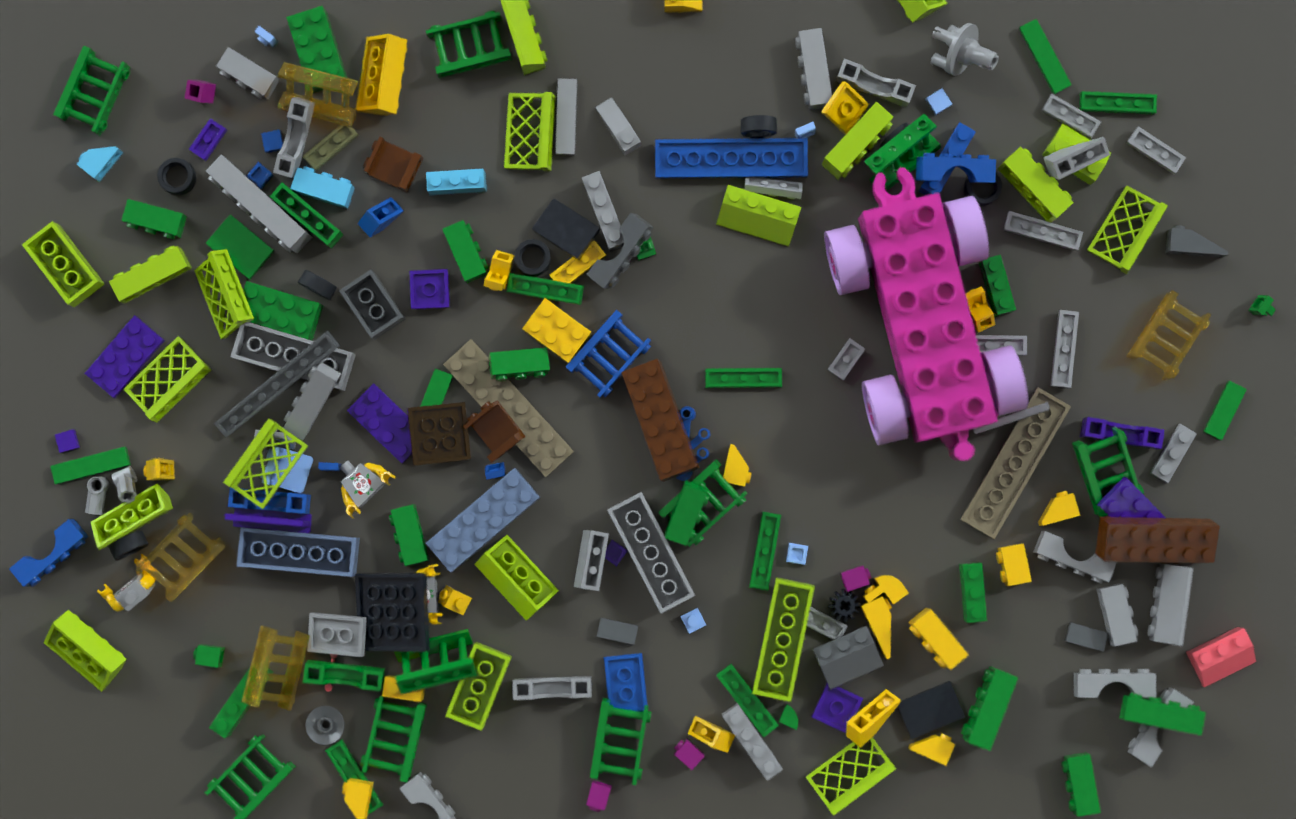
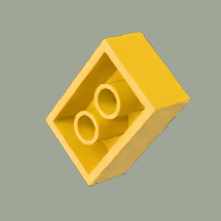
[522,298,592,363]
[908,608,968,670]

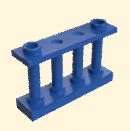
[566,310,651,399]

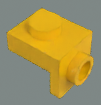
[438,585,472,615]

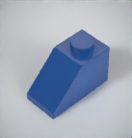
[358,197,403,237]

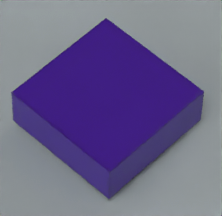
[55,429,80,453]
[605,540,628,566]

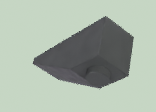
[1165,225,1228,258]

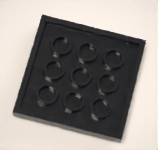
[355,573,430,652]

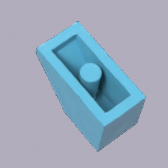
[77,146,123,182]

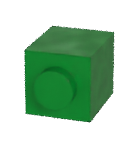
[193,644,225,668]

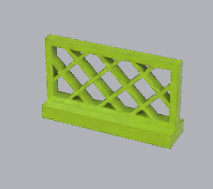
[504,92,556,171]
[1087,185,1168,274]
[194,249,254,339]
[124,336,212,423]
[223,419,308,509]
[806,737,896,816]

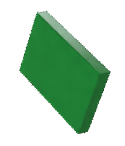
[206,214,274,280]

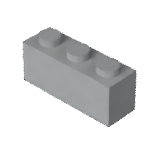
[216,47,280,100]
[574,530,609,591]
[1096,584,1138,646]

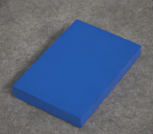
[604,653,647,712]

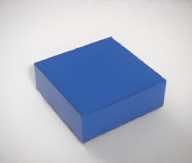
[261,129,283,153]
[246,162,274,189]
[318,462,341,471]
[485,462,505,480]

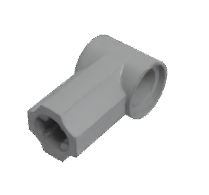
[112,466,137,503]
[85,476,109,515]

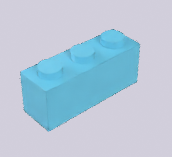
[290,166,355,209]
[426,169,487,195]

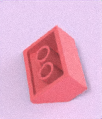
[1186,627,1256,687]

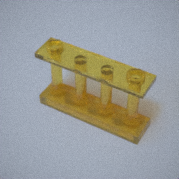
[278,62,358,127]
[1127,290,1211,381]
[136,512,225,602]
[242,625,310,711]

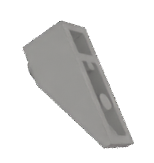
[595,98,641,156]
[1044,137,1110,180]

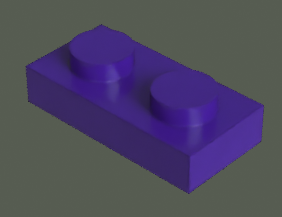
[189,118,227,161]

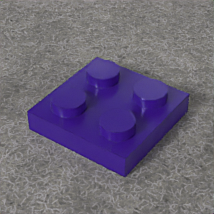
[409,269,450,310]
[811,683,863,733]

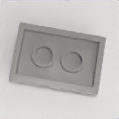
[307,612,366,657]

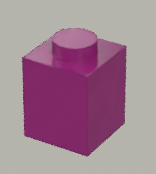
[184,80,216,103]
[840,565,871,591]
[674,739,705,770]
[586,780,612,812]

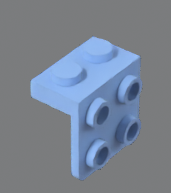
[261,446,313,493]

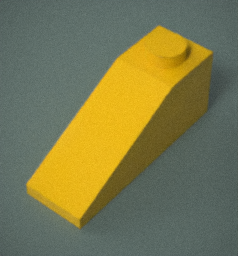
[144,458,175,481]
[860,596,892,659]
[846,689,901,747]

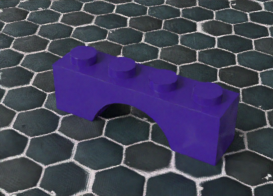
[1080,417,1164,450]

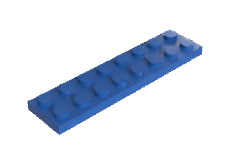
[655,138,808,179]

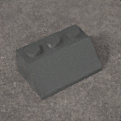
[813,626,884,690]

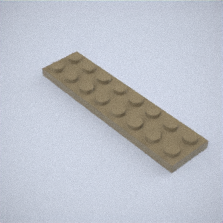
[443,339,574,477]
[960,387,1071,539]

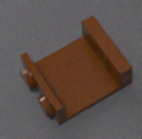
[363,137,423,193]
[463,400,526,463]

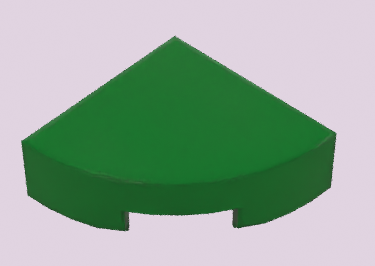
[779,704,798,730]

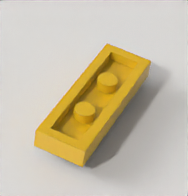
[549,240,606,283]

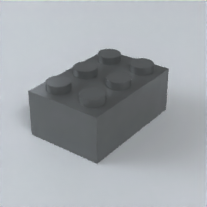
[339,270,406,340]

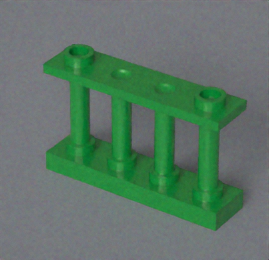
[426,11,512,78]
[53,45,130,136]
[864,114,941,191]
[1072,427,1144,517]
[658,459,747,547]
[394,629,477,694]
[360,694,427,782]
[590,698,652,785]
[205,734,296,819]

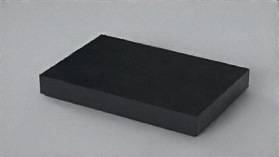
[532,198,601,260]
[897,681,965,739]

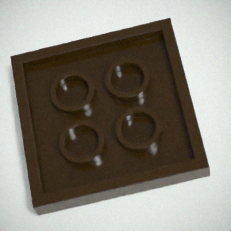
[407,402,471,466]

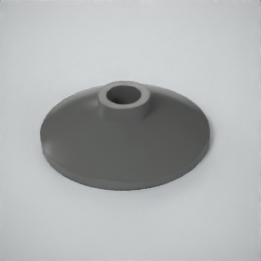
[306,706,345,745]

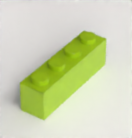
[109,246,192,304]

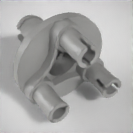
[931,23,999,76]

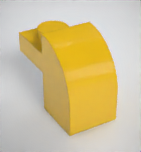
[483,250,514,291]
[965,286,995,333]
[863,575,909,604]

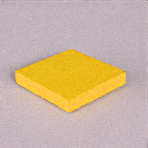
[821,81,869,134]

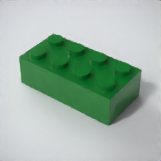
[286,6,348,94]
[243,281,323,341]
[961,666,1018,751]

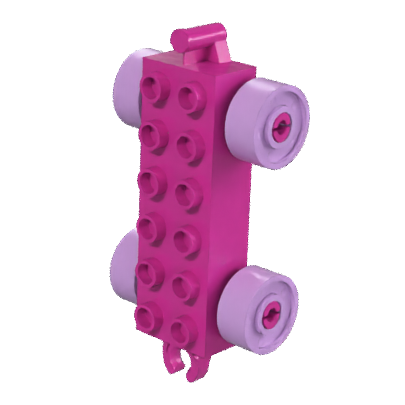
[824,168,1028,461]

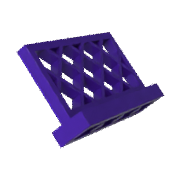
[225,508,312,533]

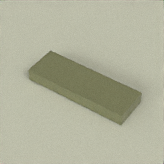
[302,120,359,172]

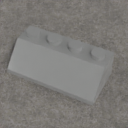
[1147,564,1193,646]

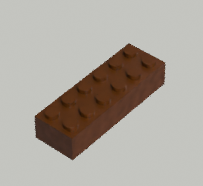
[622,359,700,482]
[1095,517,1220,563]

